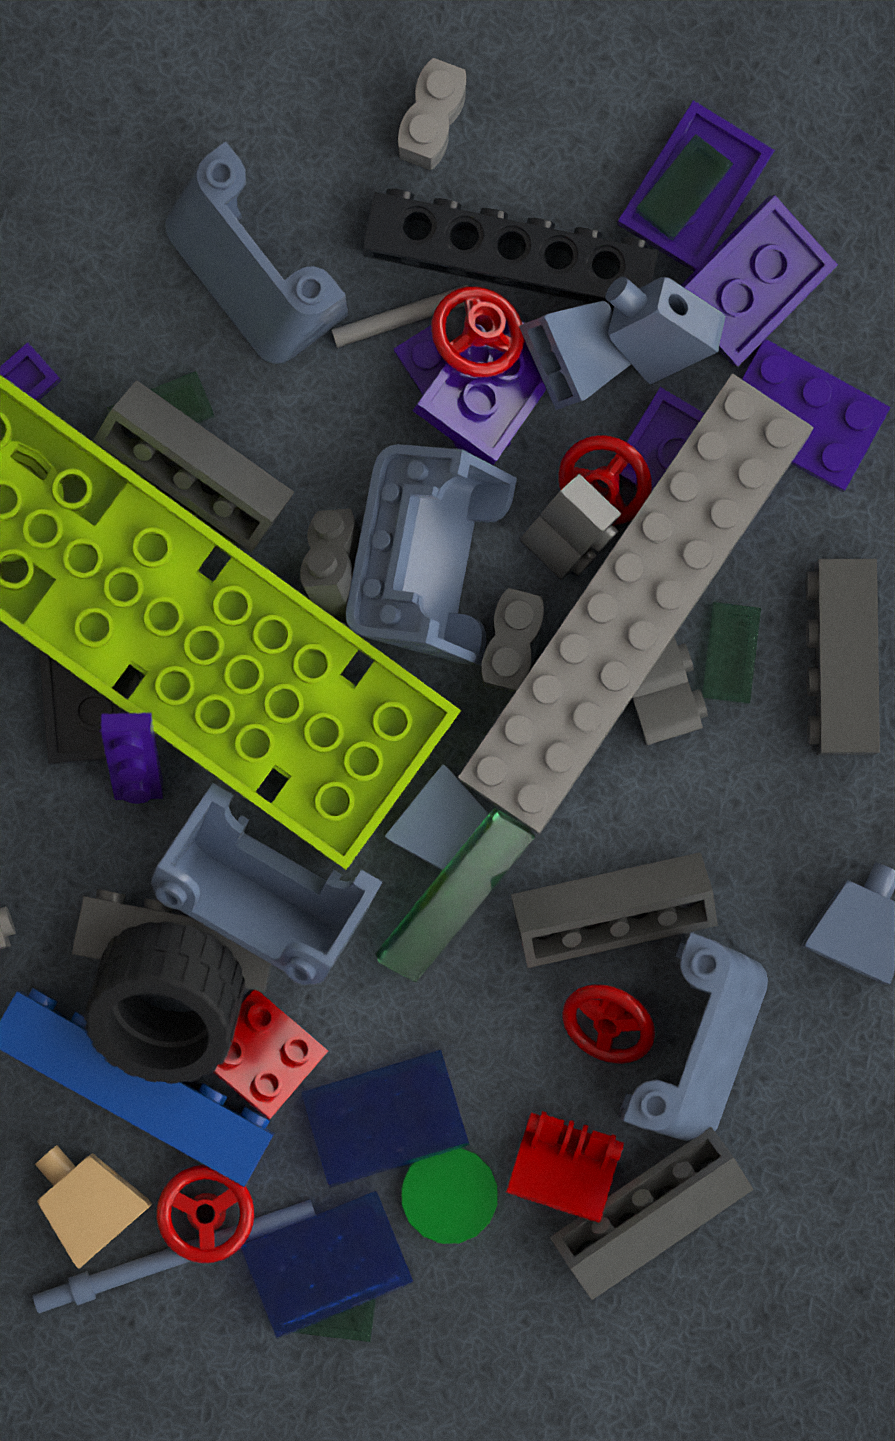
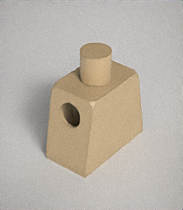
[35,1145,152,1269]

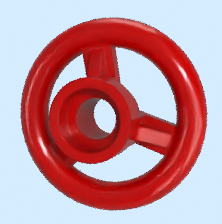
[431,287,524,377]
[558,435,652,526]
[562,984,655,1064]
[157,1165,254,1263]

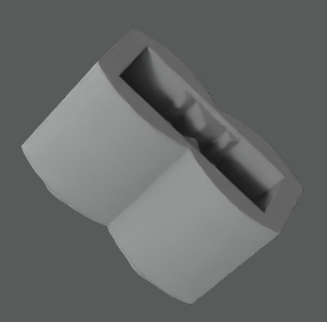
[398,58,466,170]

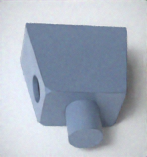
[606,277,726,385]
[519,301,631,410]
[385,764,506,879]
[801,862,895,985]

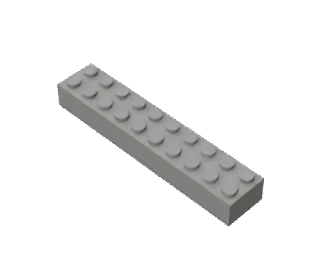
[458,373,814,835]

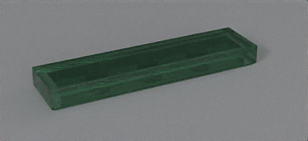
[375,807,535,983]

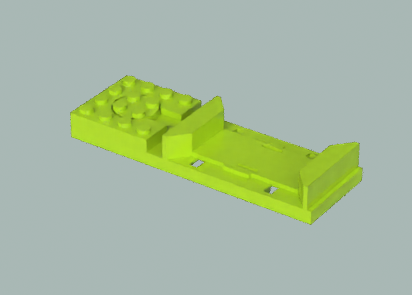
[0,375,461,870]

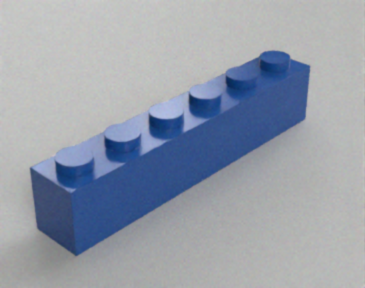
[0,988,275,1187]

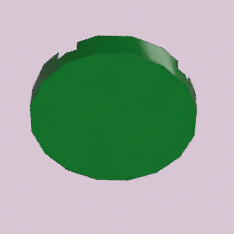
[402,1146,497,1244]

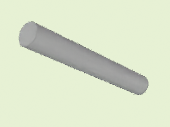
[332,285,469,348]

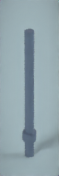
[33,1199,317,1313]

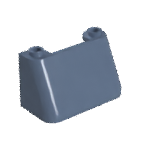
[165,141,348,364]
[346,444,517,666]
[152,783,382,985]
[617,932,768,1142]

